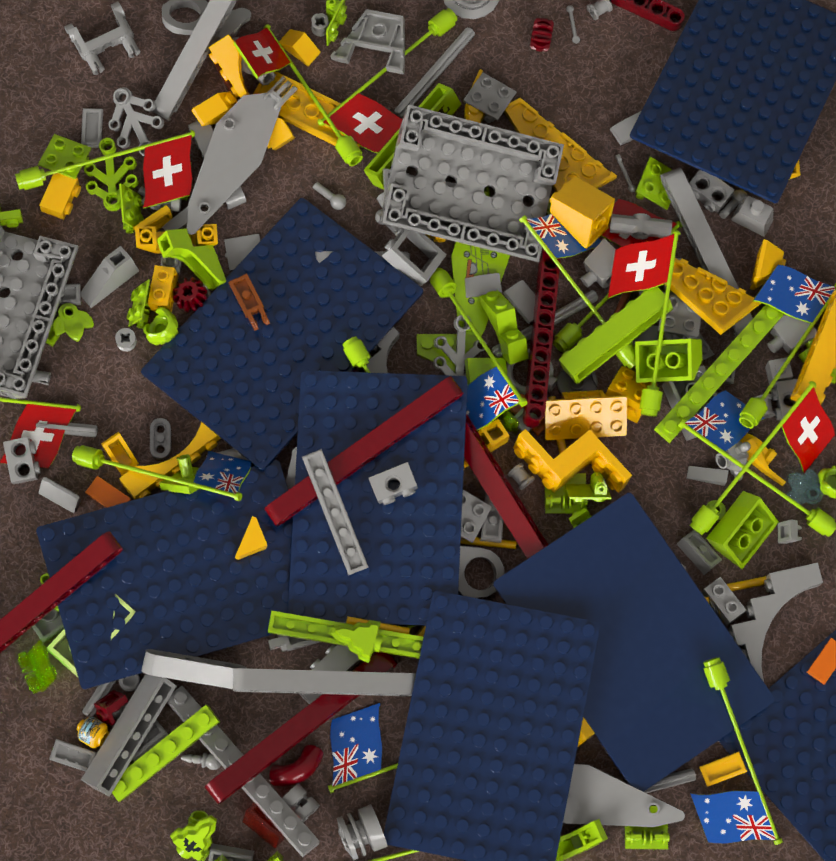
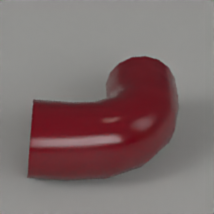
[269,745,324,786]

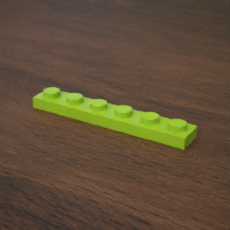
[112,705,220,802]

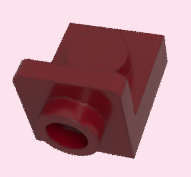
[94,690,128,726]

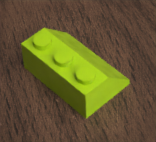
[635,339,702,383]
[706,491,779,569]

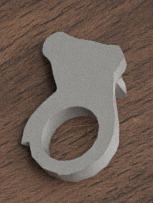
[162,0,251,43]
[459,546,504,599]

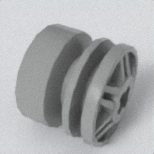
[337,804,387,861]

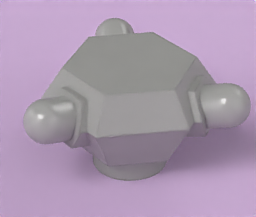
[716,441,751,481]

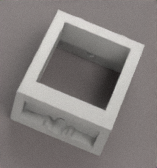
[382,228,447,286]

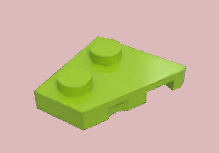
[417,334,457,373]

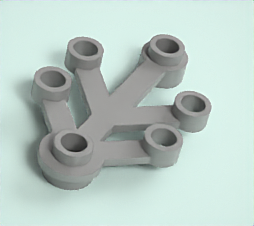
[108,87,164,156]
[433,315,487,377]

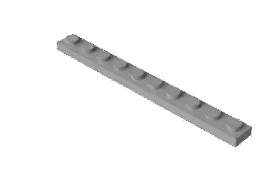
[167,686,320,857]

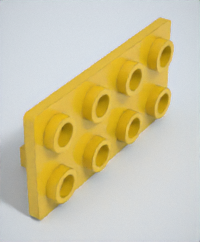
[545,390,627,440]

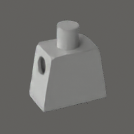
[730,196,773,237]
[580,238,616,288]
[767,314,817,354]

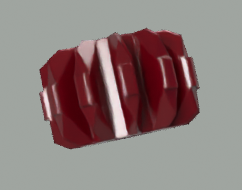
[530,18,554,52]
[173,277,207,312]

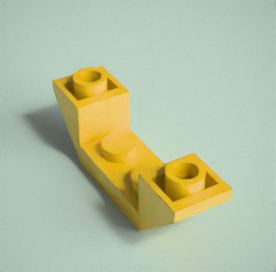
[135,224,218,254]

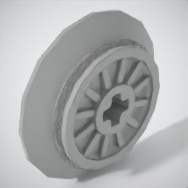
[444,0,499,19]

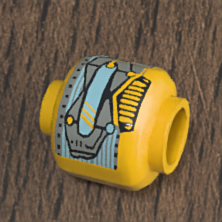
[77,717,110,748]

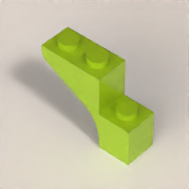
[157,229,226,291]
[480,290,529,365]

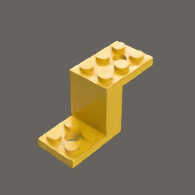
[513,429,632,493]

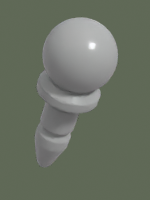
[181,753,221,770]

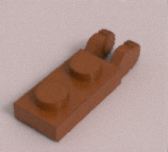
[228,273,270,331]

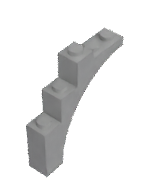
[728,563,823,682]

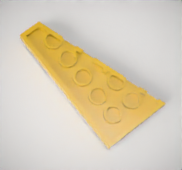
[504,98,617,192]
[647,241,761,335]

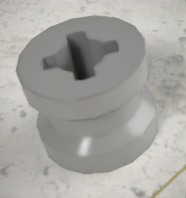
[115,328,137,352]

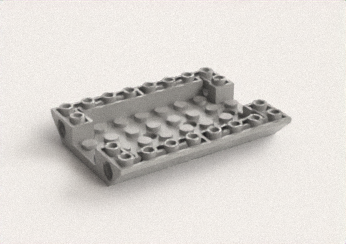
[382,104,564,262]
[0,226,79,399]

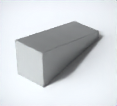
[162,207,188,231]
[686,466,729,486]

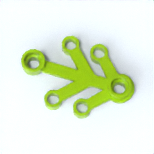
[84,138,139,211]

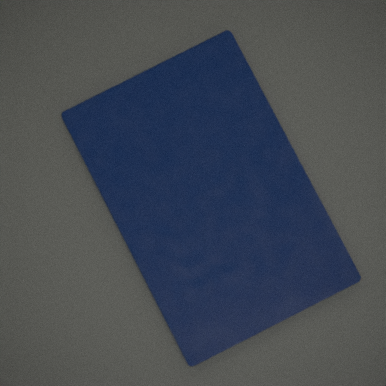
[630,0,836,203]
[141,198,423,470]
[288,370,468,626]
[36,460,293,689]
[493,493,775,792]
[384,591,600,861]
[718,630,836,861]

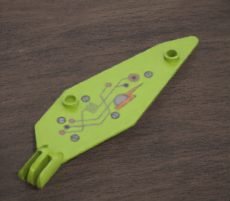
[451,186,510,354]

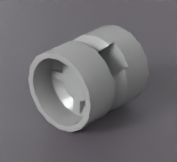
[282,784,320,823]

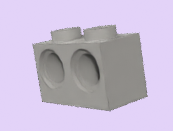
[689,170,735,213]
[3,437,41,484]

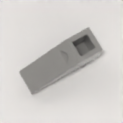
[81,246,139,308]

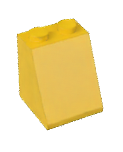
[550,176,615,249]

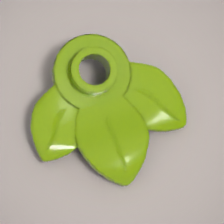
[53,303,94,342]

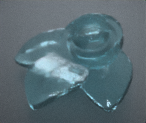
[786,468,823,505]

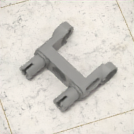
[64,1,141,75]

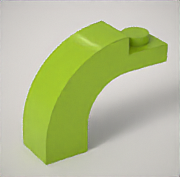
[556,819,608,861]

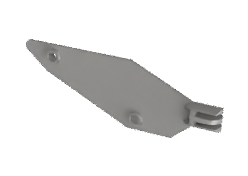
[187,76,298,235]
[563,764,685,827]

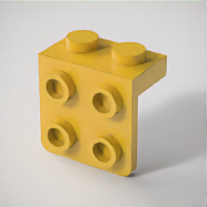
[605,366,657,423]

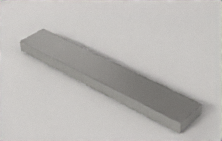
[302,449,369,575]

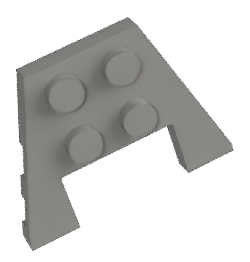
[331,9,405,74]

